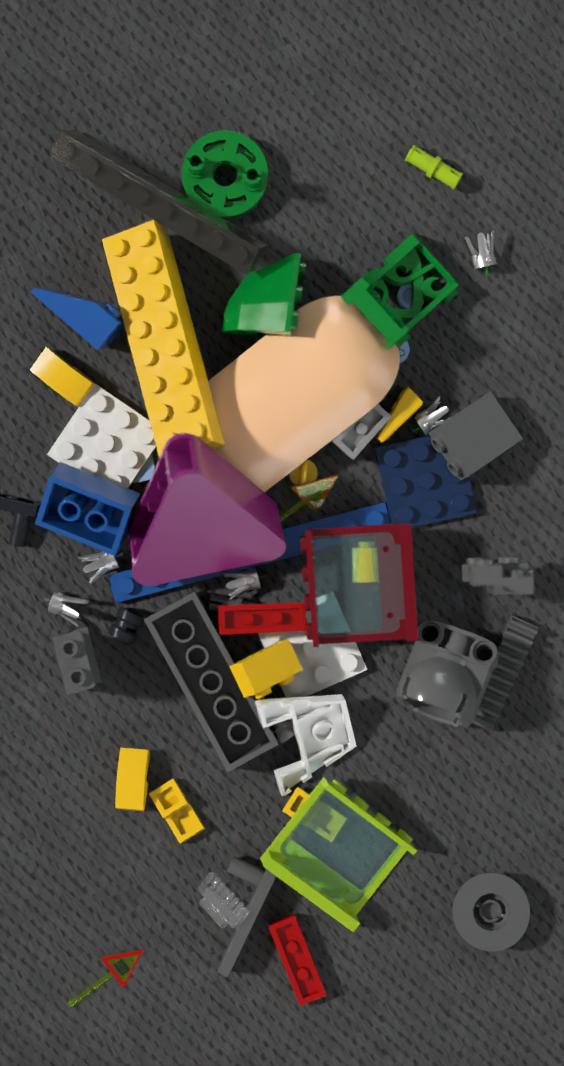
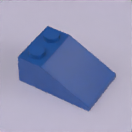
[31,288,125,350]

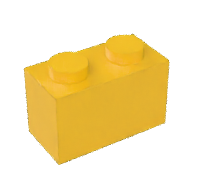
[229,638,303,699]

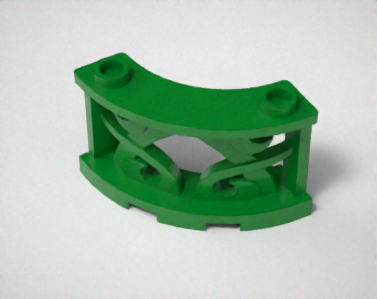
[341,233,460,349]

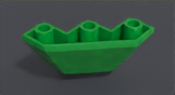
[222,253,306,339]

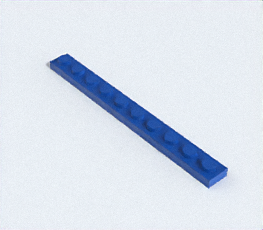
[108,502,391,603]

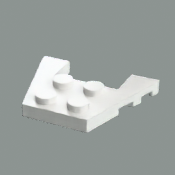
[255,694,356,797]

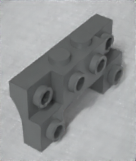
[460,556,534,595]

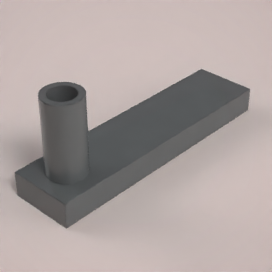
[217,856,276,977]

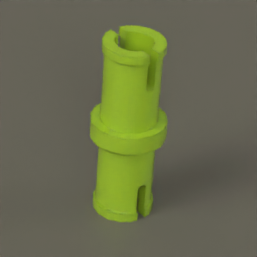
[405,144,463,190]

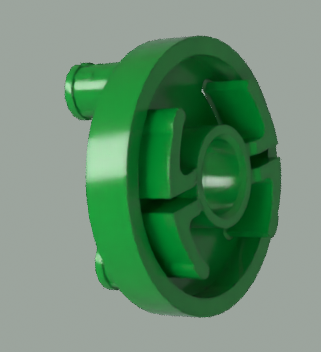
[182,130,268,219]

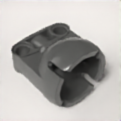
[396,620,499,728]

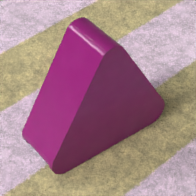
[128,433,286,586]

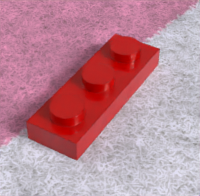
[218,602,306,635]
[268,913,327,1006]

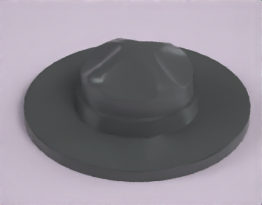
[452,872,530,951]

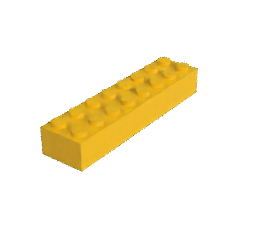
[102,220,225,458]

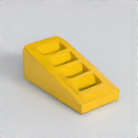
[375,387,423,443]

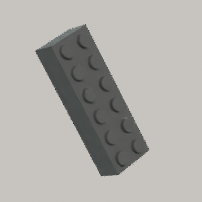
[144,590,279,772]

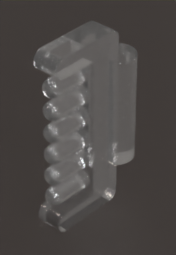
[198,872,250,928]

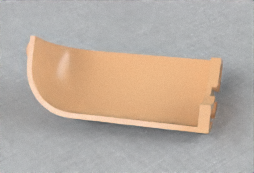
[208,296,400,492]

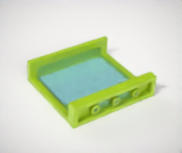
[260,777,417,932]

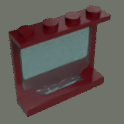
[300,523,418,647]

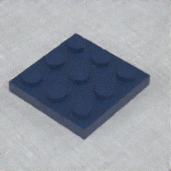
[375,436,477,527]

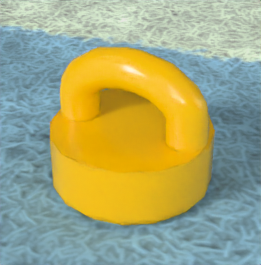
[289,460,318,487]

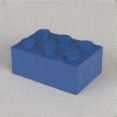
[35,462,140,556]

